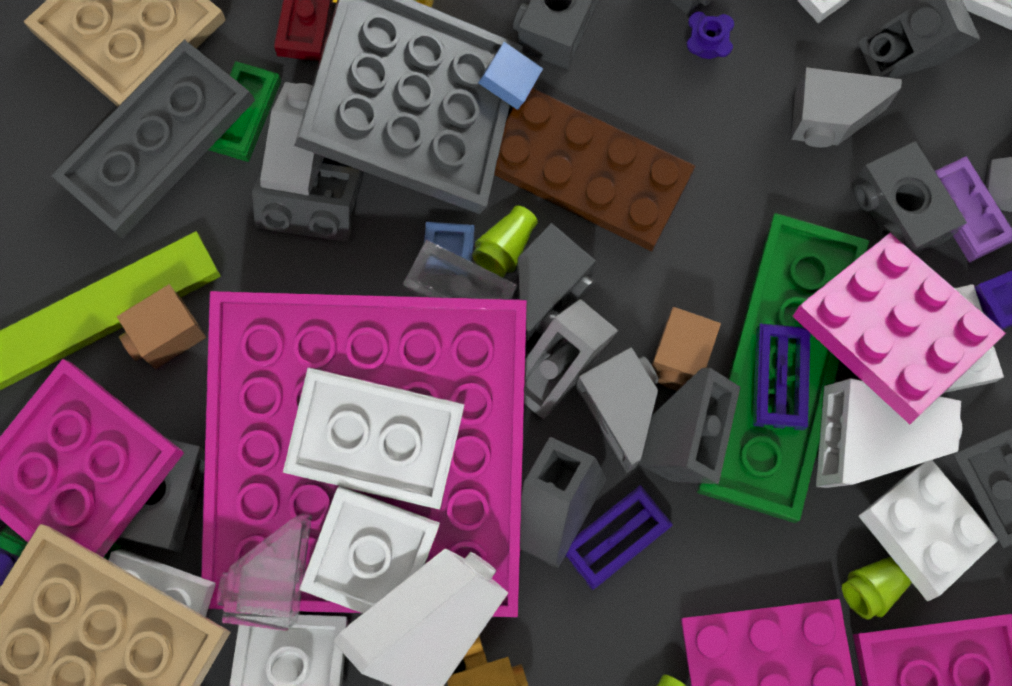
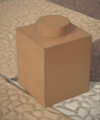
[116,284,207,369]
[651,307,721,391]

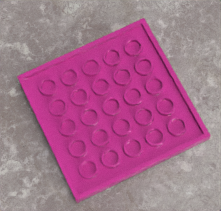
[201,291,527,617]

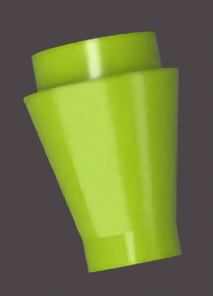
[472,206,538,278]
[842,556,912,620]

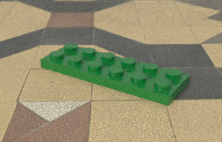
[696,213,869,523]

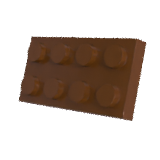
[494,88,696,252]

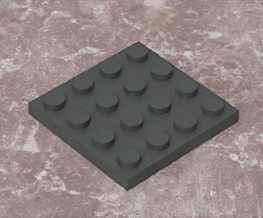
[294,0,523,214]

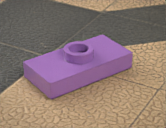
[935,156,1012,263]

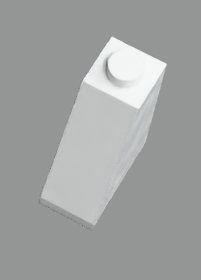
[816,379,962,488]
[333,548,508,686]

